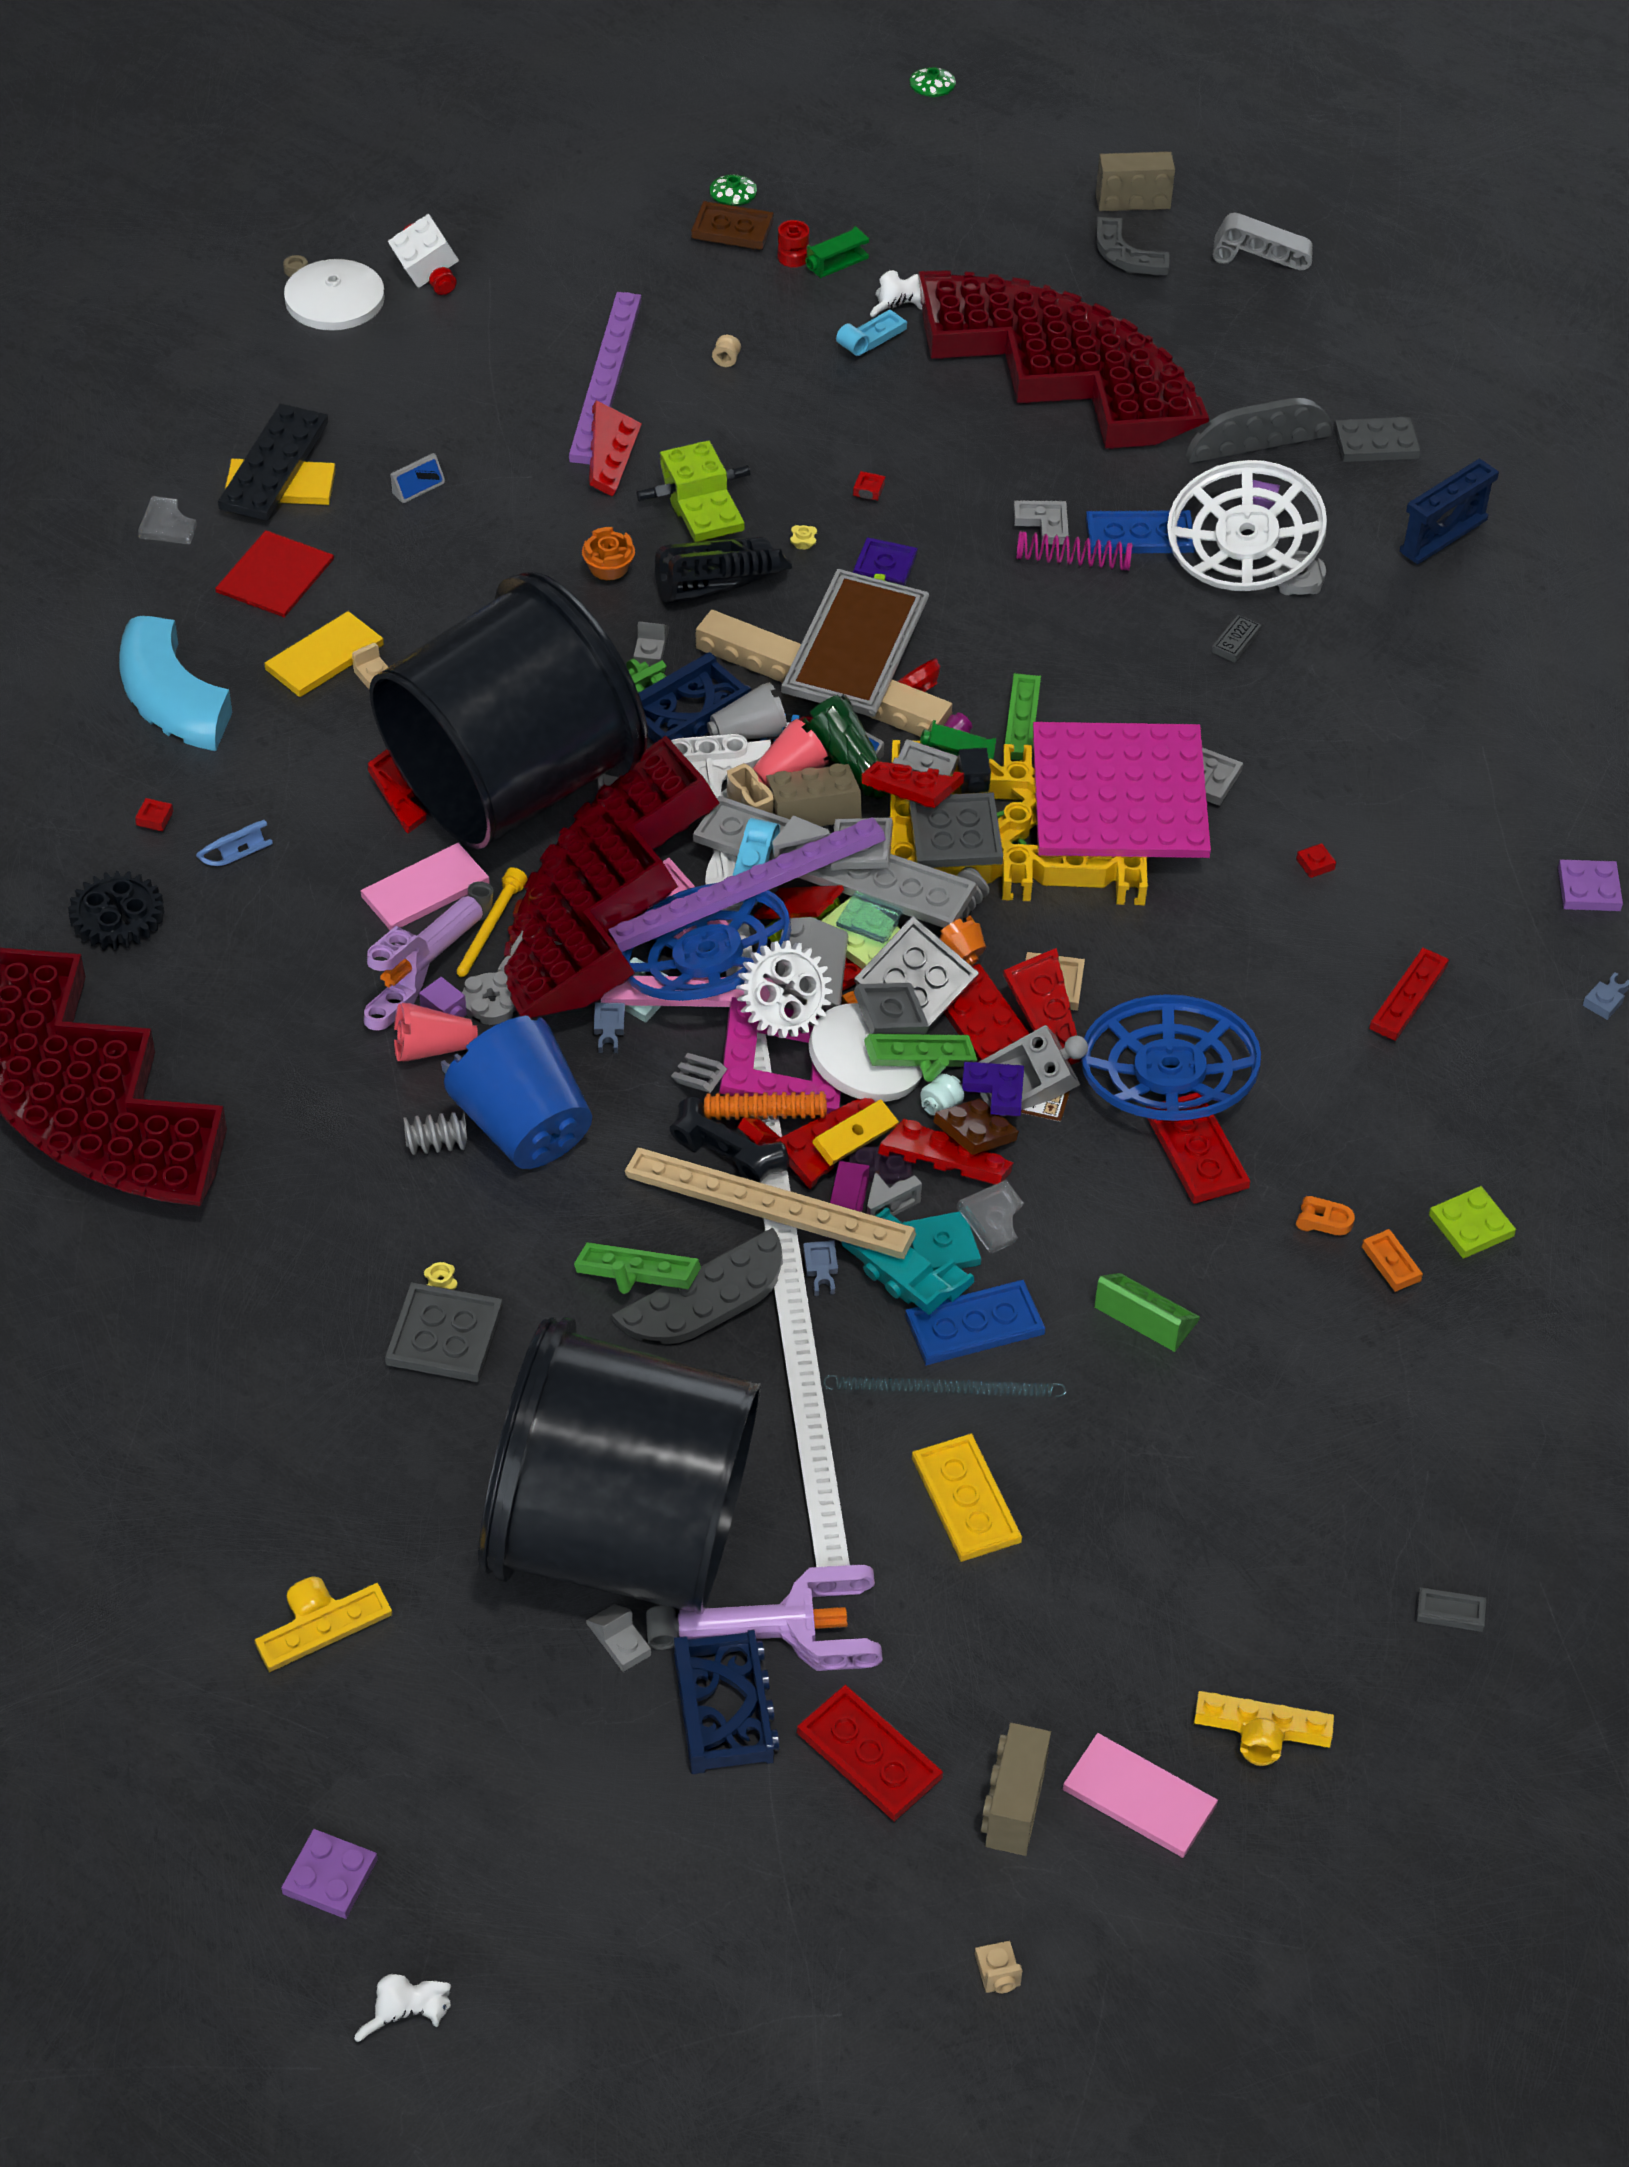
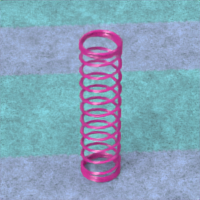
[1016,531,1133,571]

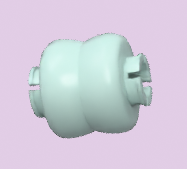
[920,1073,964,1115]

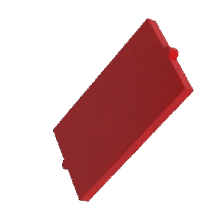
[754,885,844,919]

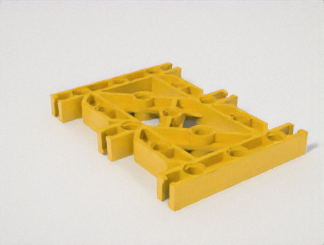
[890,740,1148,906]

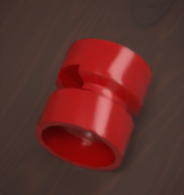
[778,220,810,268]

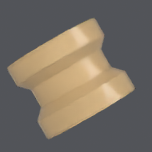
[712,334,741,367]

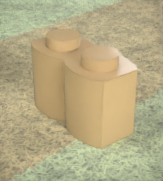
[727,763,773,814]

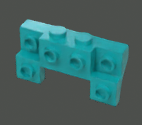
[841,1207,975,1315]

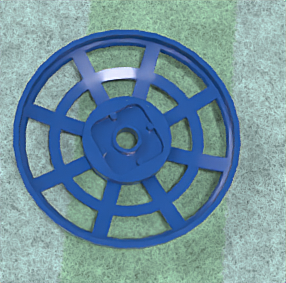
[622,883,792,1001]
[1081,994,1261,1121]

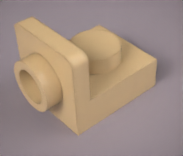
[352,643,388,689]
[975,1941,1022,1993]

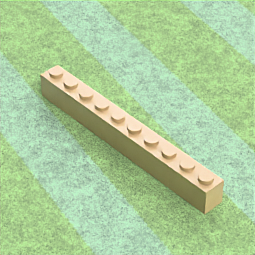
[696,609,953,737]

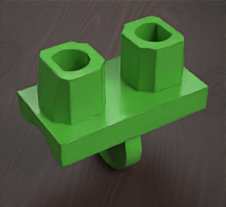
[626,659,667,693]

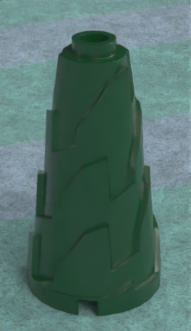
[802,694,888,799]

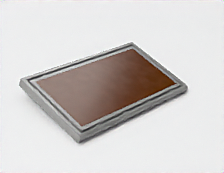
[781,569,929,717]

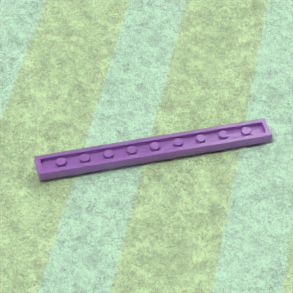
[569,292,641,464]
[608,817,886,952]

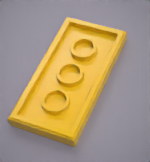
[225,459,336,505]
[264,611,384,697]
[912,1433,1022,1562]

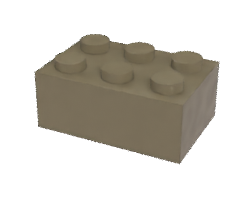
[1096,152,1175,211]
[766,764,862,826]
[981,1722,1051,1856]

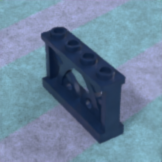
[1399,458,1499,564]
[639,652,752,743]
[674,1629,779,1774]

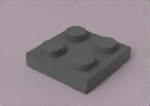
[854,982,929,1035]

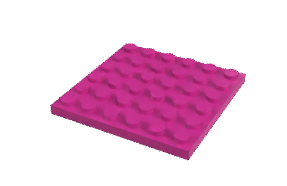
[1032,722,1211,858]

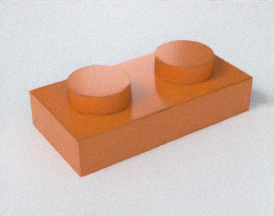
[1362,1229,1423,1292]

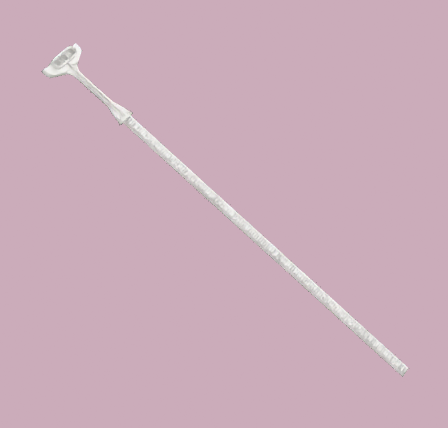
[672,734,850,1567]

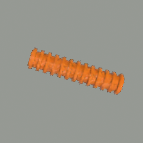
[704,1091,827,1120]

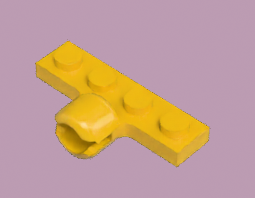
[255,1576,392,1673]
[1194,1691,1334,1766]

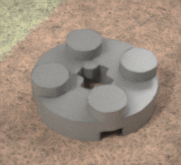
[1272,551,1326,595]
[462,971,517,1025]

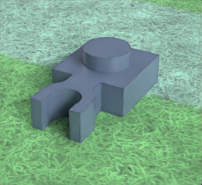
[1582,972,1629,1020]
[594,1003,625,1053]
[803,1240,838,1296]

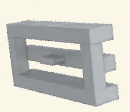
[671,1053,727,1093]

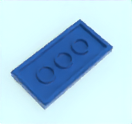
[1086,510,1195,554]
[905,1279,1045,1365]

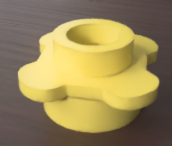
[790,525,817,550]
[424,1262,457,1290]

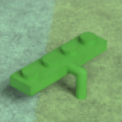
[864,1034,978,1082]
[574,1242,701,1294]

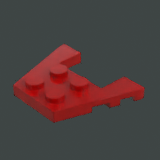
[368,749,427,834]

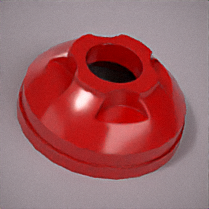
[897,658,941,692]

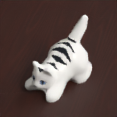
[870,270,922,317]
[354,1974,451,2042]

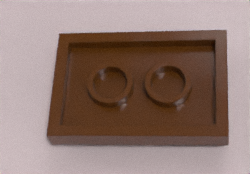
[691,201,774,250]

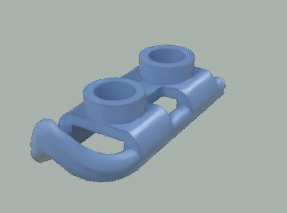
[196,820,273,866]

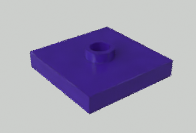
[853,537,918,586]

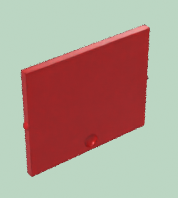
[215,530,334,618]

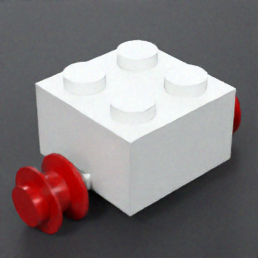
[388,214,459,295]

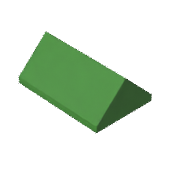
[1094,1273,1200,1352]

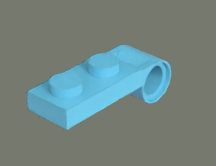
[836,310,907,356]
[732,818,780,905]

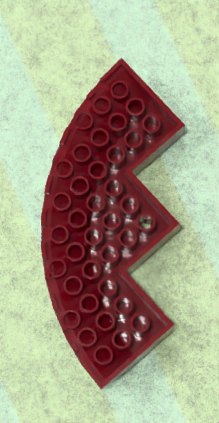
[918,271,1209,448]
[504,736,720,1018]
[0,948,227,1206]

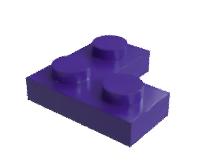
[962,1062,1024,1116]

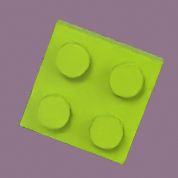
[1429,1186,1516,1259]

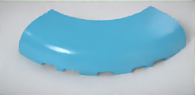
[119,616,232,751]

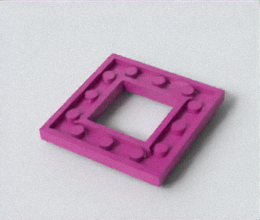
[719,997,841,1114]

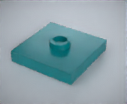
[906,1210,981,1271]

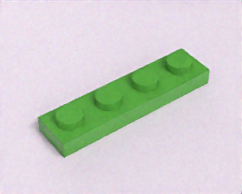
[1005,673,1041,760]

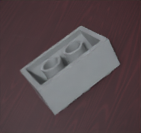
[775,917,848,1010]

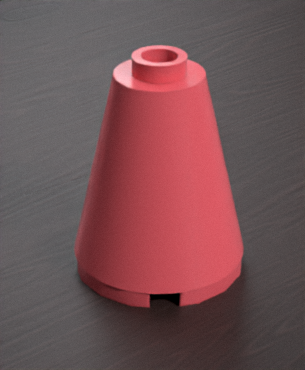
[753,719,829,786]
[394,1002,478,1062]

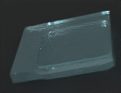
[836,891,903,944]

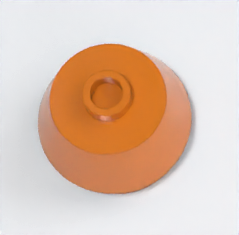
[582,527,635,580]
[940,915,986,966]

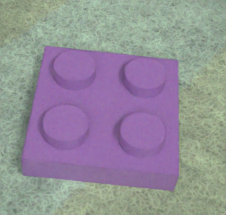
[1558,860,1623,911]
[281,1829,378,1919]

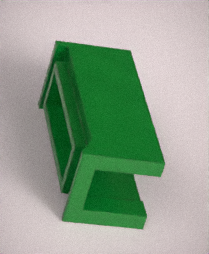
[806,226,869,278]
[920,720,996,759]

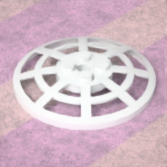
[1167,460,1327,591]

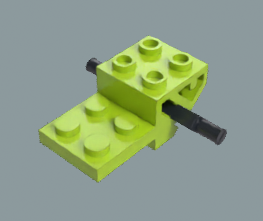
[636,440,751,542]

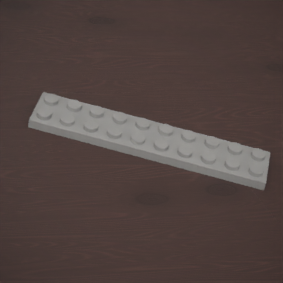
[693,796,977,928]

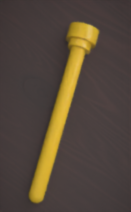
[457,867,528,977]

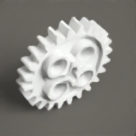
[736,941,833,1038]

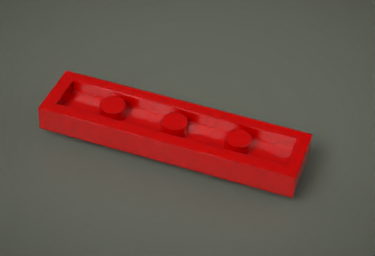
[1369,947,1449,1041]

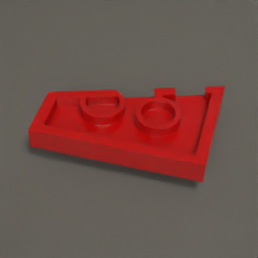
[862,761,964,808]

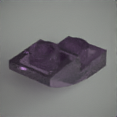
[849,1147,913,1184]

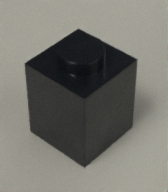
[957,748,991,793]

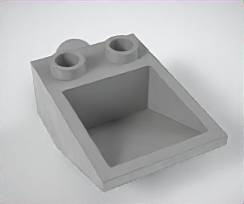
[979,1025,1088,1117]

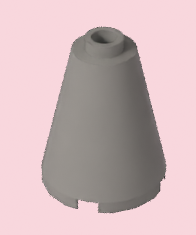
[707,682,787,740]

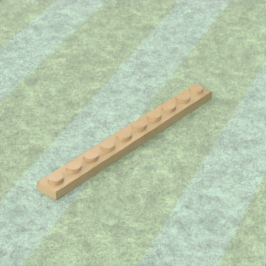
[625,1147,916,1259]

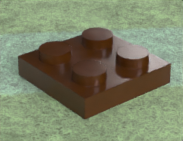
[933,1098,1019,1155]

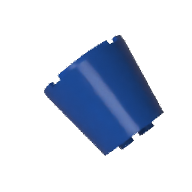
[444,1016,592,1169]

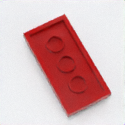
[944,963,1029,1062]
[1146,1093,1250,1204]
[797,1684,943,1822]

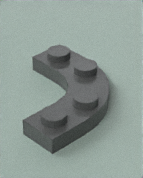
[1096,217,1169,275]

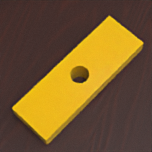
[812,1099,899,1166]

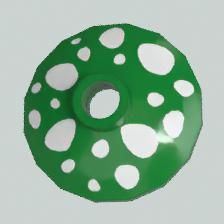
[910,67,956,97]
[709,174,757,206]

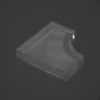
[138,496,197,544]
[956,1180,1024,1254]

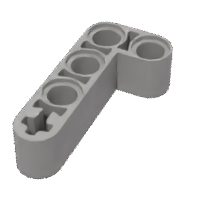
[1213,213,1313,270]

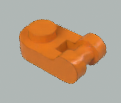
[1296,1196,1355,1236]

